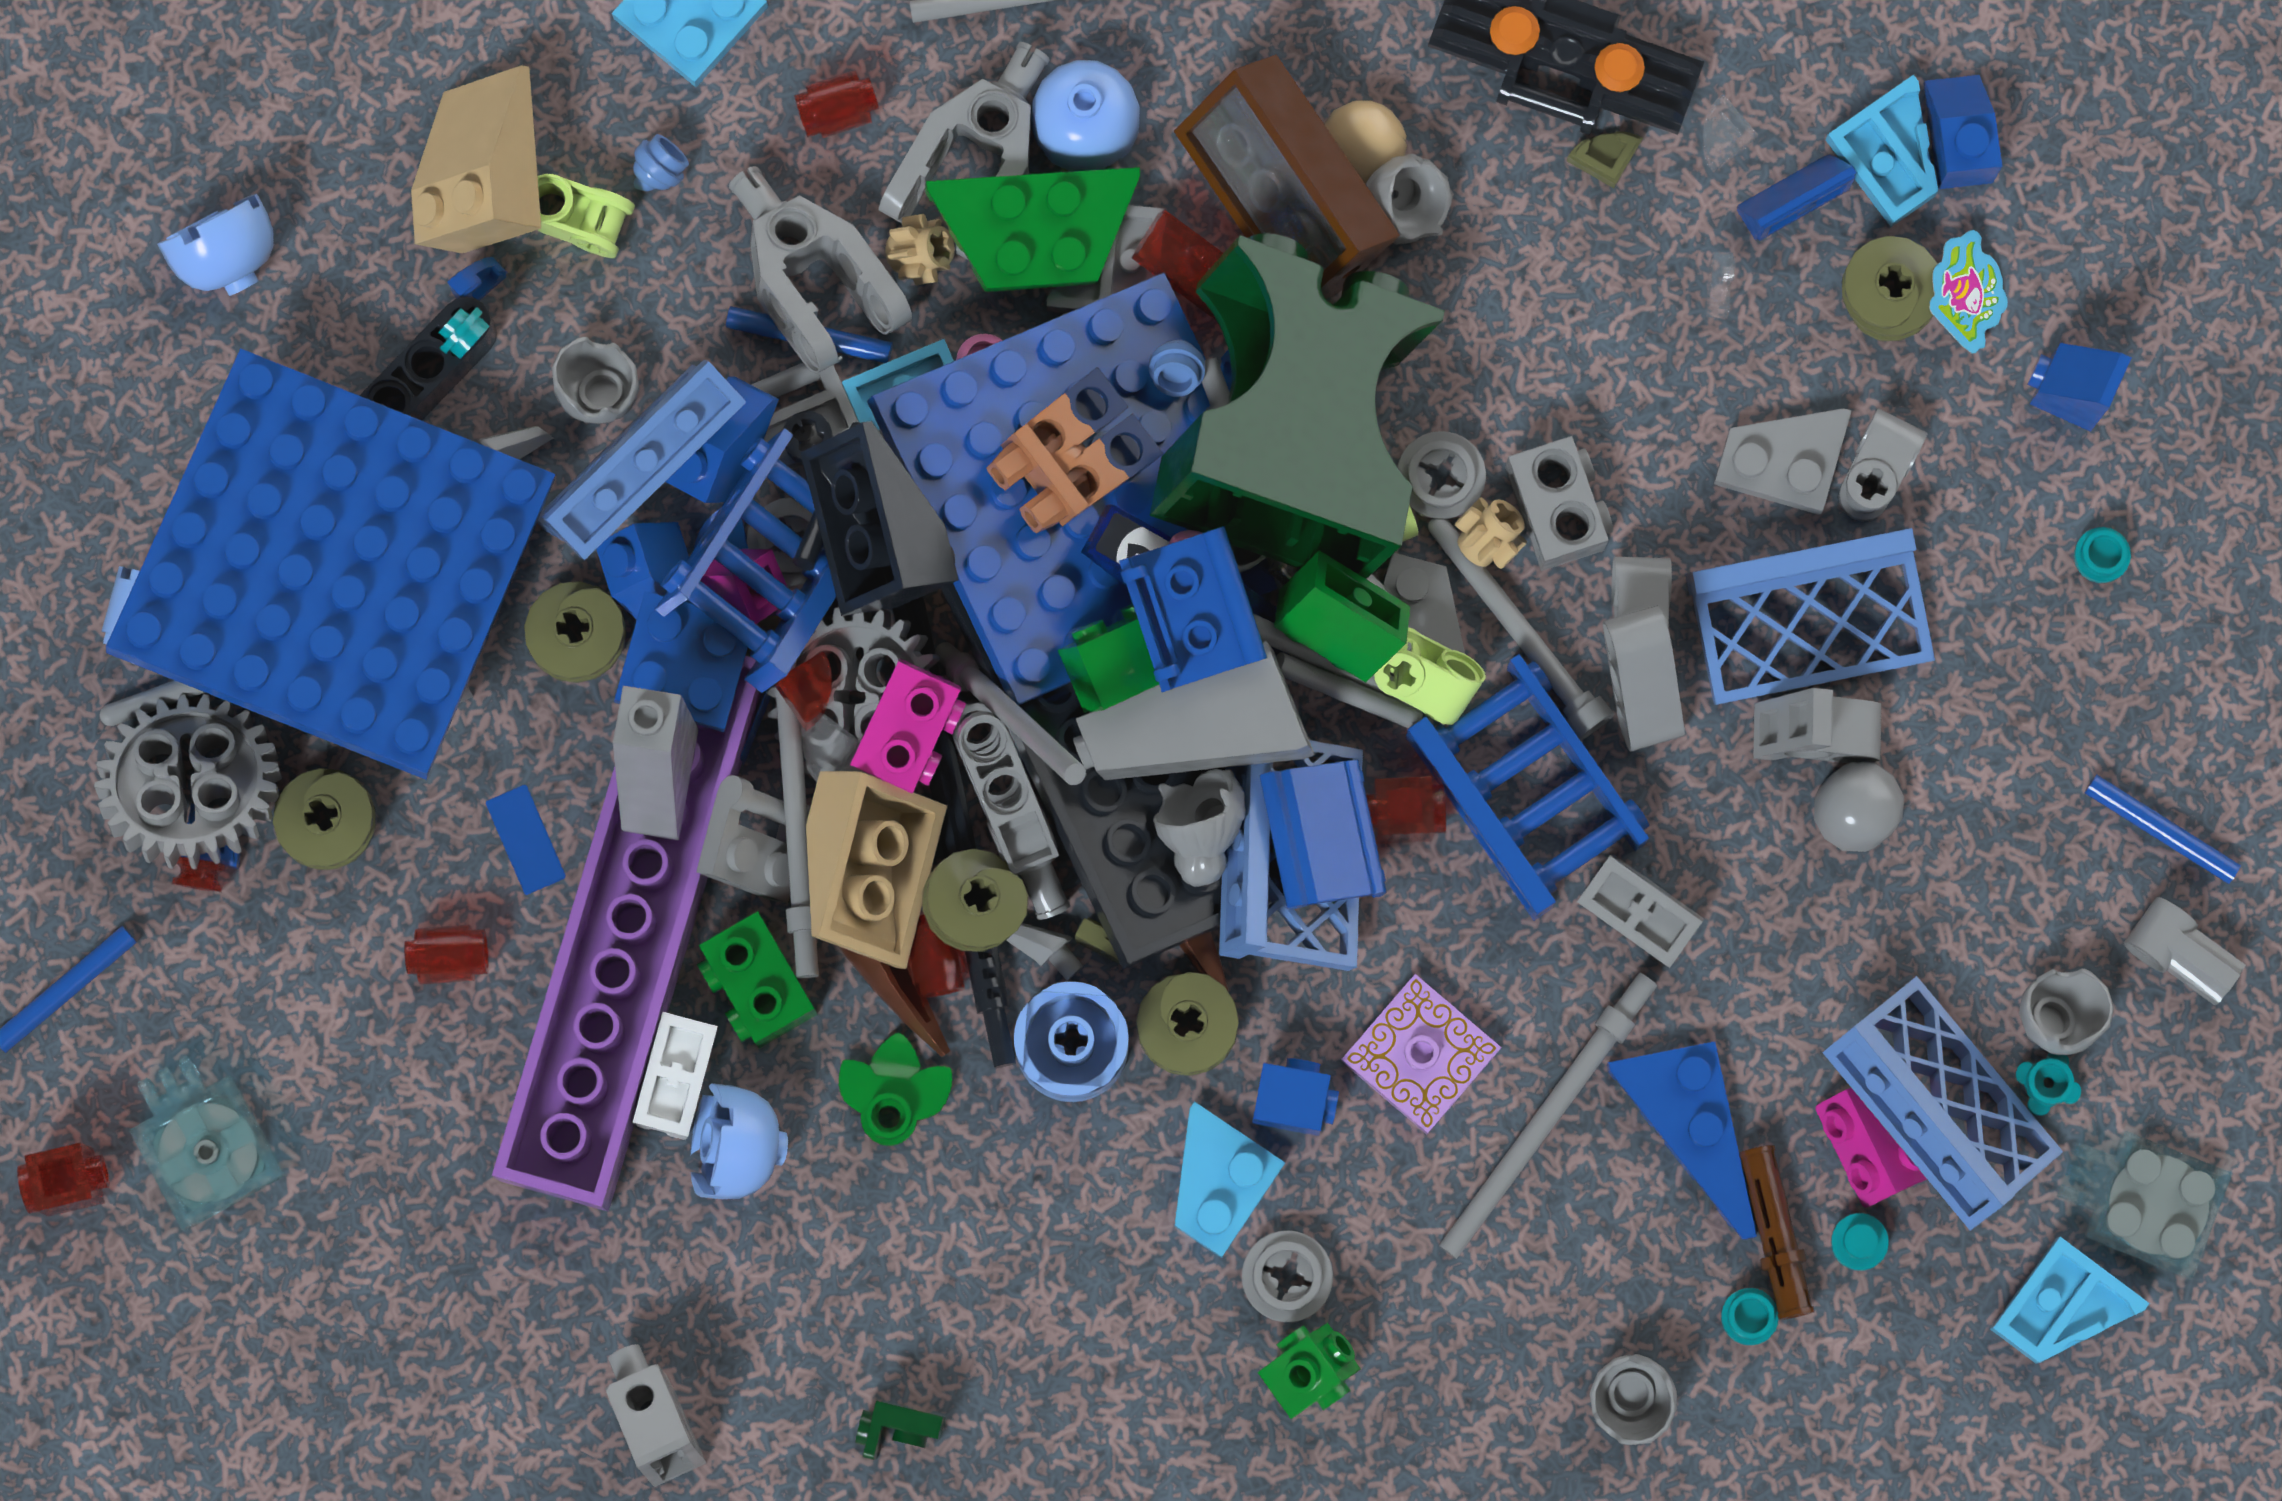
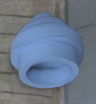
[633,134,689,191]
[1149,340,1206,397]

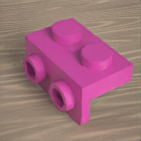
[1816,1087,1927,1208]

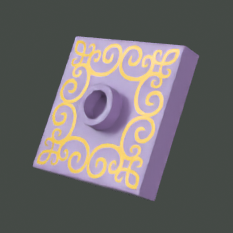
[1341,974,1502,1134]

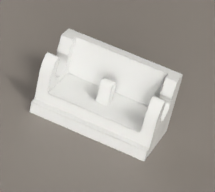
[632,1012,718,1140]

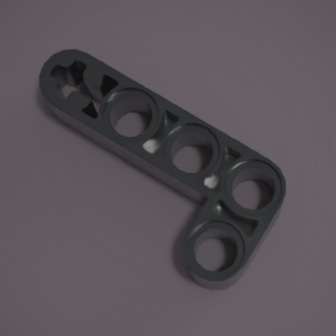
[359,297,497,421]

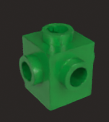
[1257,1322,1361,1419]

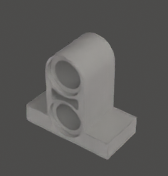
[1753,688,1881,763]

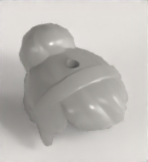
[1366,154,1454,245]
[1154,768,1246,887]

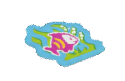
[1929,230,2008,353]

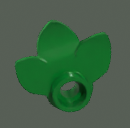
[838,1033,953,1146]

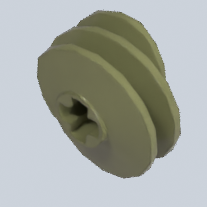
[1841,236,1937,342]
[524,581,627,683]
[273,768,376,870]
[922,849,1028,952]
[1136,972,1239,1076]

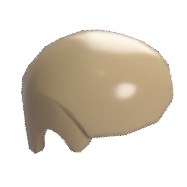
[1324,100,1407,184]

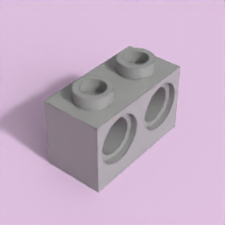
[1505,436,1613,571]

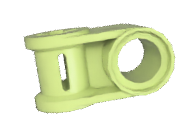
[538,174,635,258]
[1374,627,1486,725]

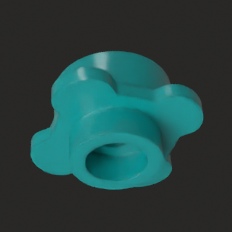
[2015,1053,2081,1116]

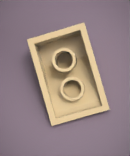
[411,65,541,253]
[806,771,947,969]

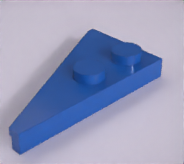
[1607,1041,1757,1240]

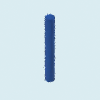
[726,306,893,363]
[2084,774,2241,884]
[0,925,137,1053]

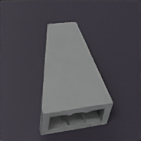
[1073,641,1315,780]
[613,686,698,840]

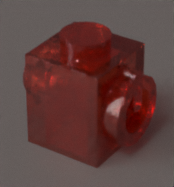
[1366,776,1446,844]
[17,1142,110,1217]

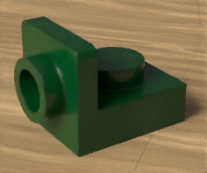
[855,1401,946,1460]

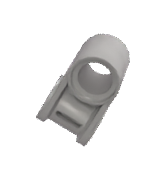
[1838,408,1928,522]
[1611,557,1672,630]

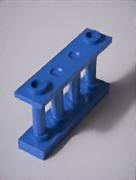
[655,428,836,693]
[1405,654,1650,921]

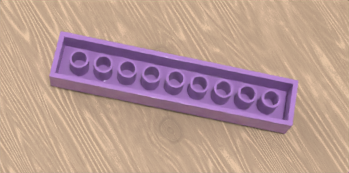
[492,656,763,1212]

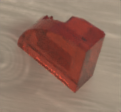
[775,652,832,731]

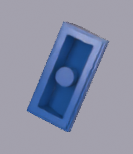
[1737,155,1856,241]

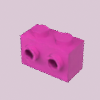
[850,658,967,793]

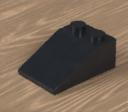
[801,421,959,616]

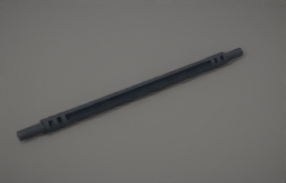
[893,596,1016,1068]

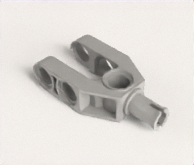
[878,42,1050,260]
[729,166,912,374]
[951,699,1071,920]

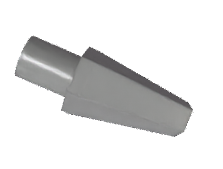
[478,426,554,459]
[1006,923,1084,981]

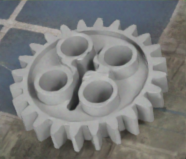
[768,607,947,780]
[94,694,282,869]

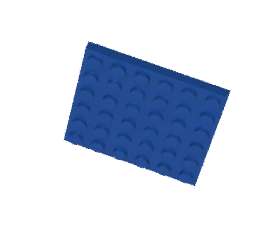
[867,272,1300,706]
[106,348,555,780]

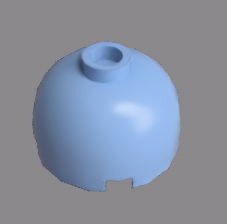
[1030,60,1140,172]
[157,194,274,296]
[691,1083,788,1199]

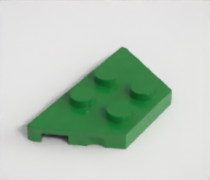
[925,167,1140,292]

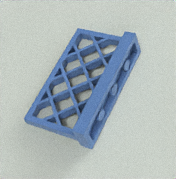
[537,360,746,560]
[1685,528,1935,705]
[1219,740,1363,971]
[1822,976,2063,1231]

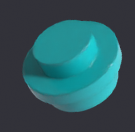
[438,307,490,359]
[2074,527,2131,583]
[1831,1213,1889,1271]
[1721,1288,1779,1346]

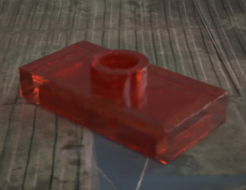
[1131,210,1223,321]

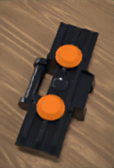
[1428,0,1704,135]

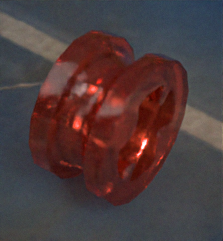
[172,856,226,893]

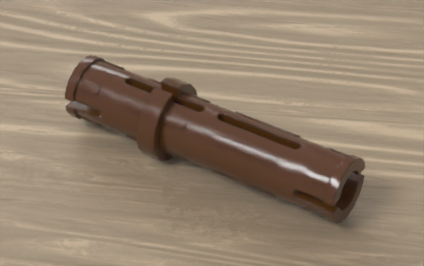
[1739,1145,1815,1320]

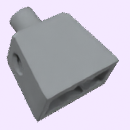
[605,1344,706,1487]

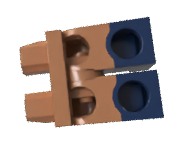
[987,367,1164,533]

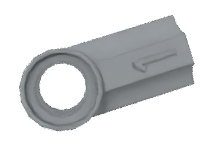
[2123,897,2246,1005]

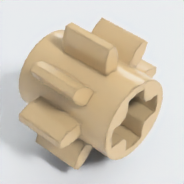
[885,214,955,285]
[1455,497,1527,569]

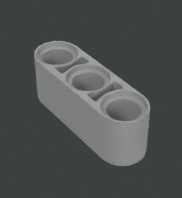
[1602,605,1685,752]

